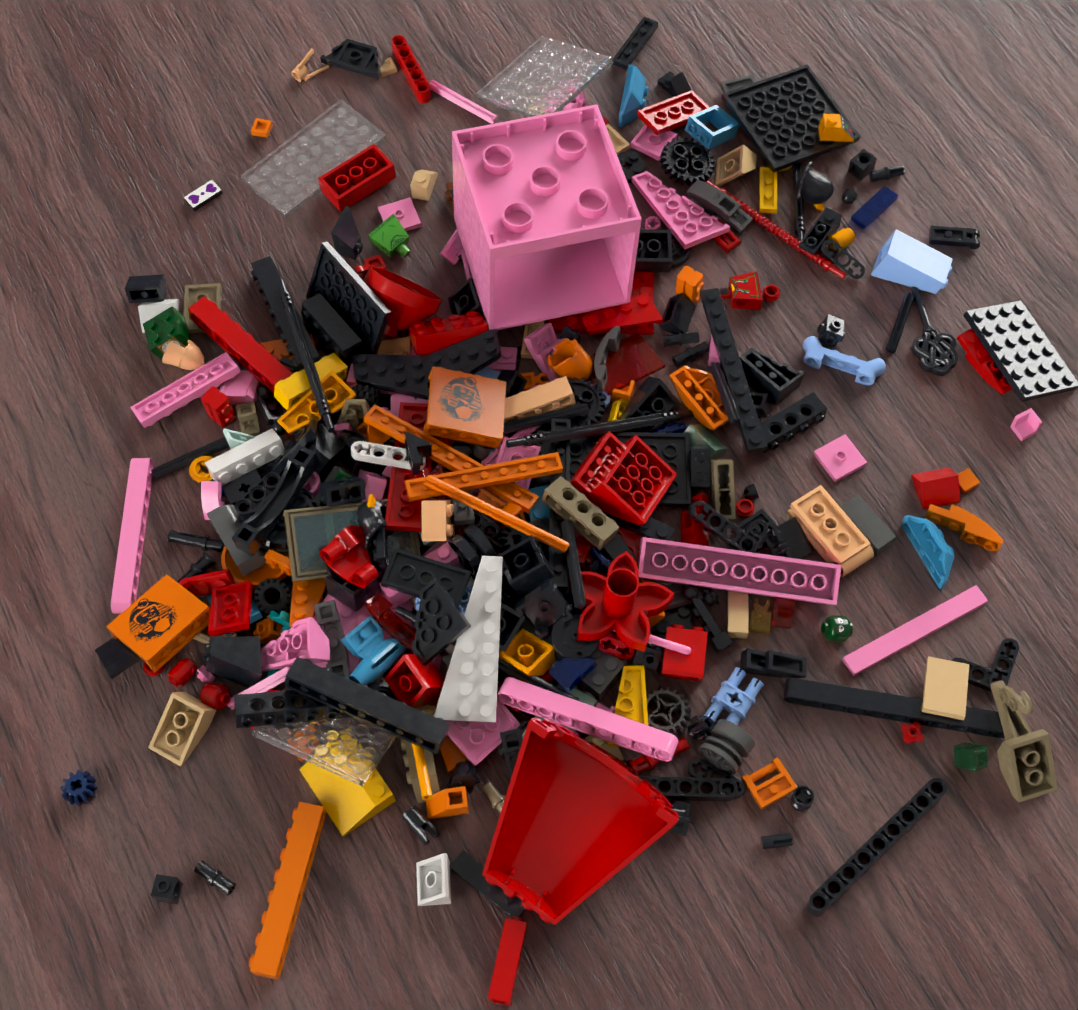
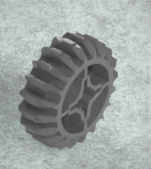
[646,685,692,737]

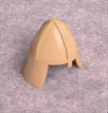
[162,340,205,370]

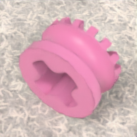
[645,216,661,230]

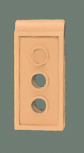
[786,485,874,577]

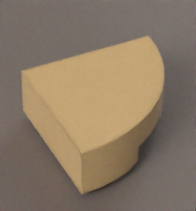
[380,57,397,77]

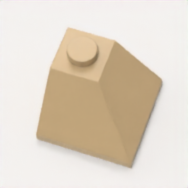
[715,145,757,187]

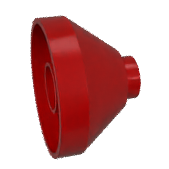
[364,266,442,337]

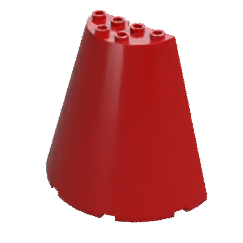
[482,718,679,925]

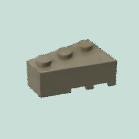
[400,739,440,804]

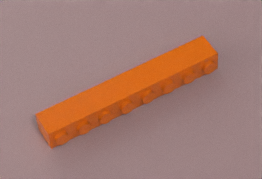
[249,801,327,980]

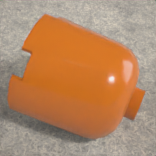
[547,339,594,382]

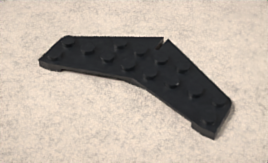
[352,329,501,400]

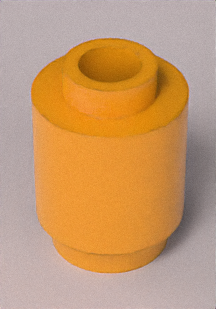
[828,228,855,252]

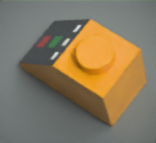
[818,114,854,142]

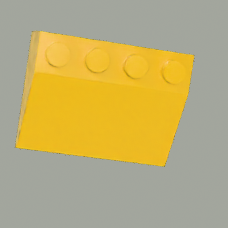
[299,729,396,837]

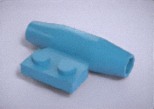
[341,615,413,685]

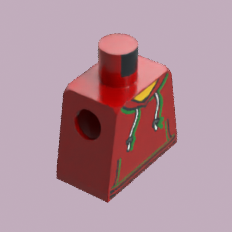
[719,271,762,310]

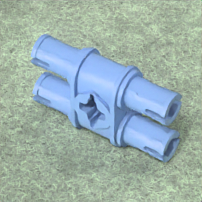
[703,667,764,725]

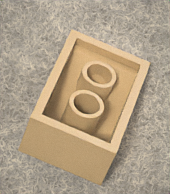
[148,691,217,766]

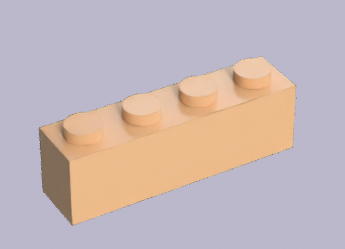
[504,376,576,423]

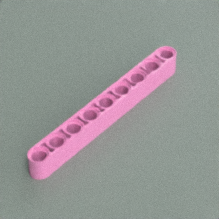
[111,458,153,614]
[497,677,679,762]

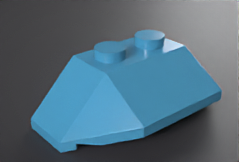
[618,64,649,127]
[901,515,955,589]

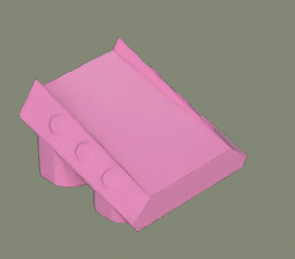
[219,370,260,405]

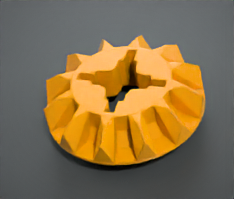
[189,456,214,483]

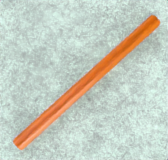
[424,475,569,553]

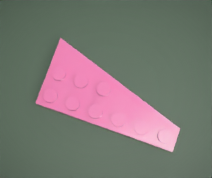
[631,171,730,249]

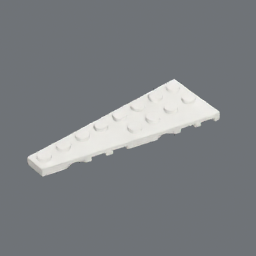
[434,556,503,723]

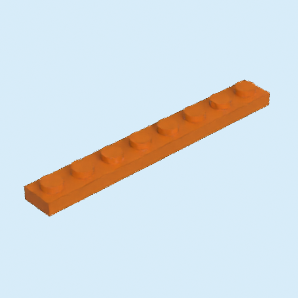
[405,452,563,501]

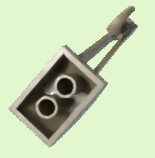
[991,680,1058,802]

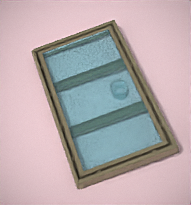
[283,499,421,582]

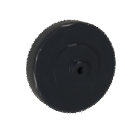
[550,613,600,662]

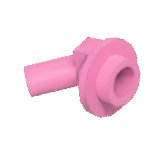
[197,665,216,684]

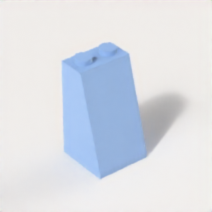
[871,229,952,294]

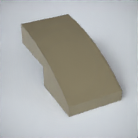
[236,401,261,436]

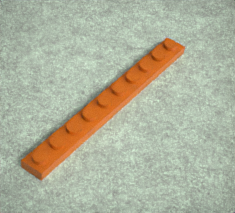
[364,405,539,513]

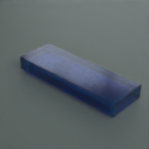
[851,186,898,229]

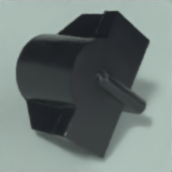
[447,762,480,794]
[671,800,691,836]

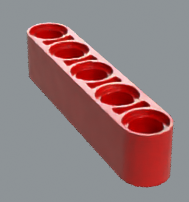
[391,35,431,103]

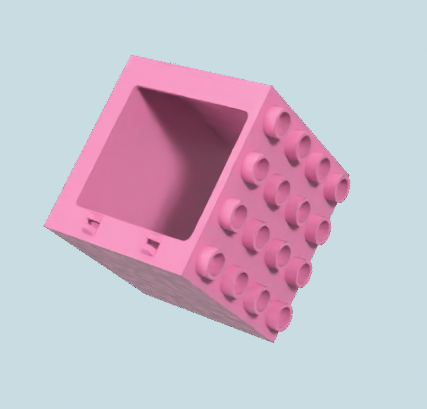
[452,104,641,330]

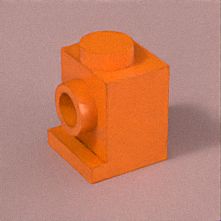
[253,615,282,645]

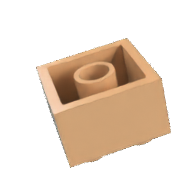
[422,500,455,541]

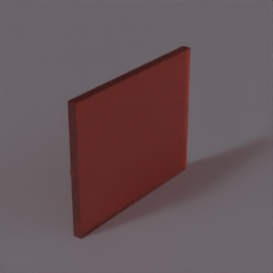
[590,333,666,395]

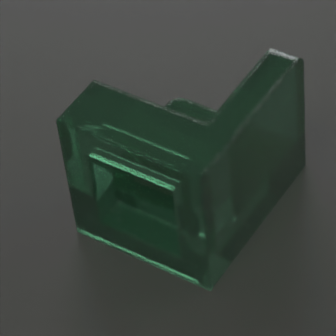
[954,742,988,771]

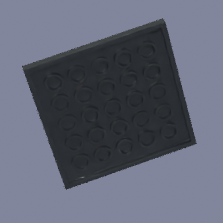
[721,64,861,173]

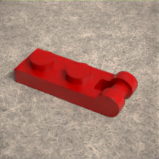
[179,569,235,597]

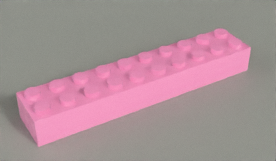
[637,537,841,605]

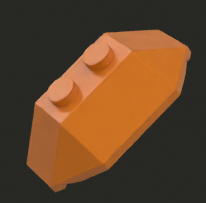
[669,366,729,430]

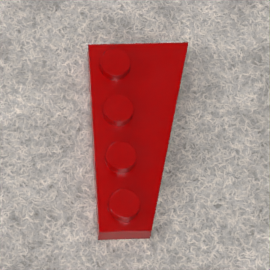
[582,292,663,335]

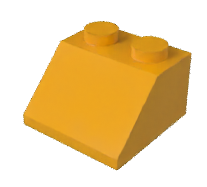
[499,628,555,676]

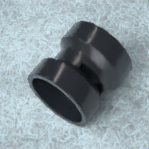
[791,785,814,812]

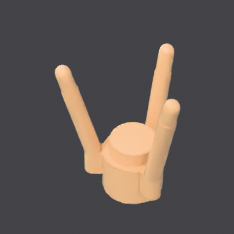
[291,49,329,82]

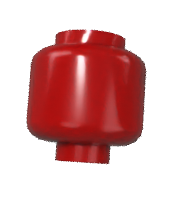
[199,682,231,711]

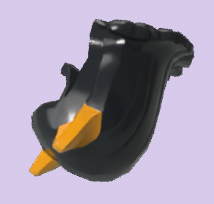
[795,162,834,211]
[357,494,395,551]

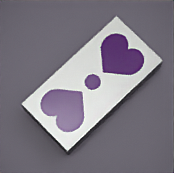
[184,180,223,212]

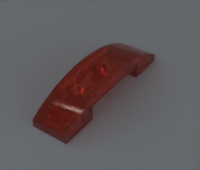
[365,592,416,651]

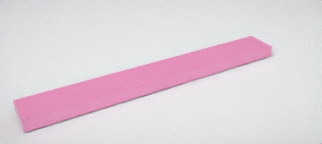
[842,585,988,676]

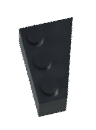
[740,348,805,405]

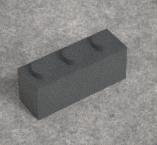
[840,495,896,557]

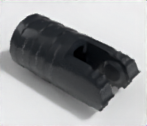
[402,805,440,845]

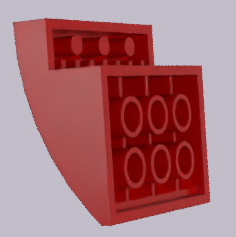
[569,431,677,525]

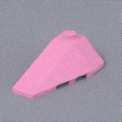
[260,617,330,672]

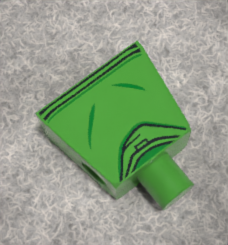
[368,214,411,258]

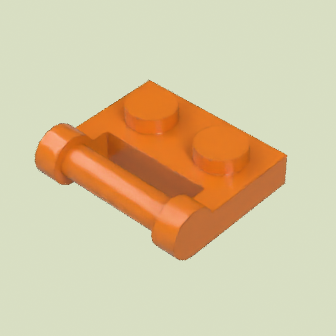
[741,757,797,810]

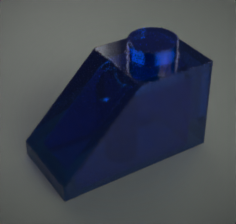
[549,658,598,693]

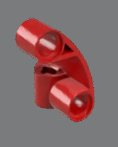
[319,525,378,588]

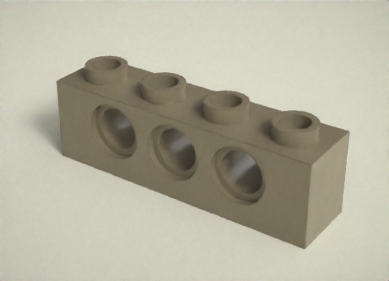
[542,476,619,550]

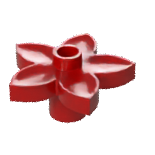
[568,551,675,652]

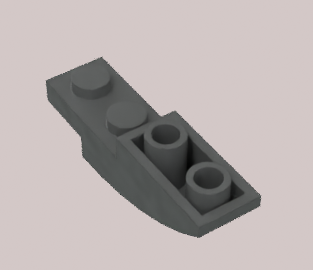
[686,180,753,233]

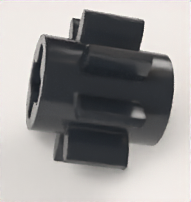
[688,715,713,741]

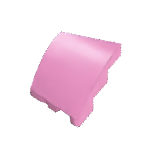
[524,323,568,381]

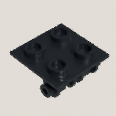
[339,427,367,473]
[764,517,813,559]

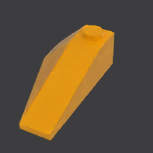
[277,370,357,434]

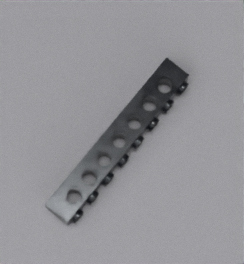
[234,681,399,728]

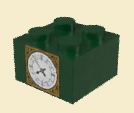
[143,306,192,360]

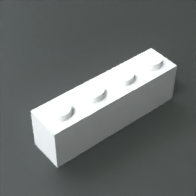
[205,428,285,486]

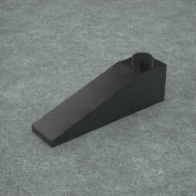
[617,377,681,433]

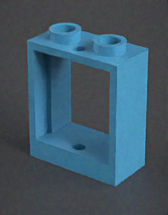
[685,105,740,150]

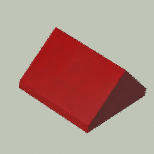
[911,467,961,509]

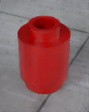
[168,657,198,688]

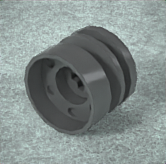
[699,719,755,775]

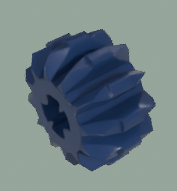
[60,770,98,806]

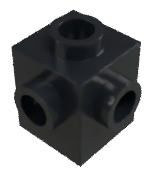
[817,314,845,347]
[631,643,664,670]

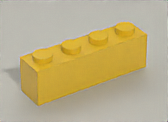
[274,353,348,411]

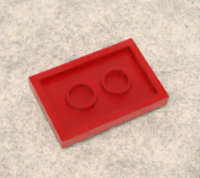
[208,580,253,636]

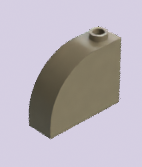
[710,459,736,520]

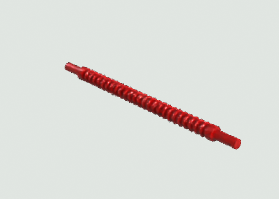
[706,181,847,280]

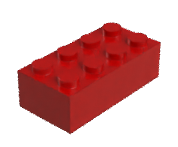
[318,144,396,213]
[409,311,488,355]

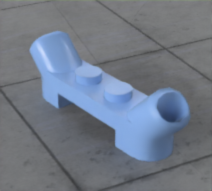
[802,336,886,385]

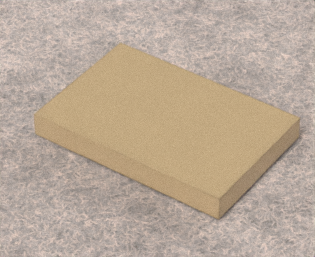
[922,656,969,720]

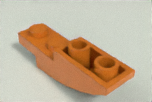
[924,504,1003,552]

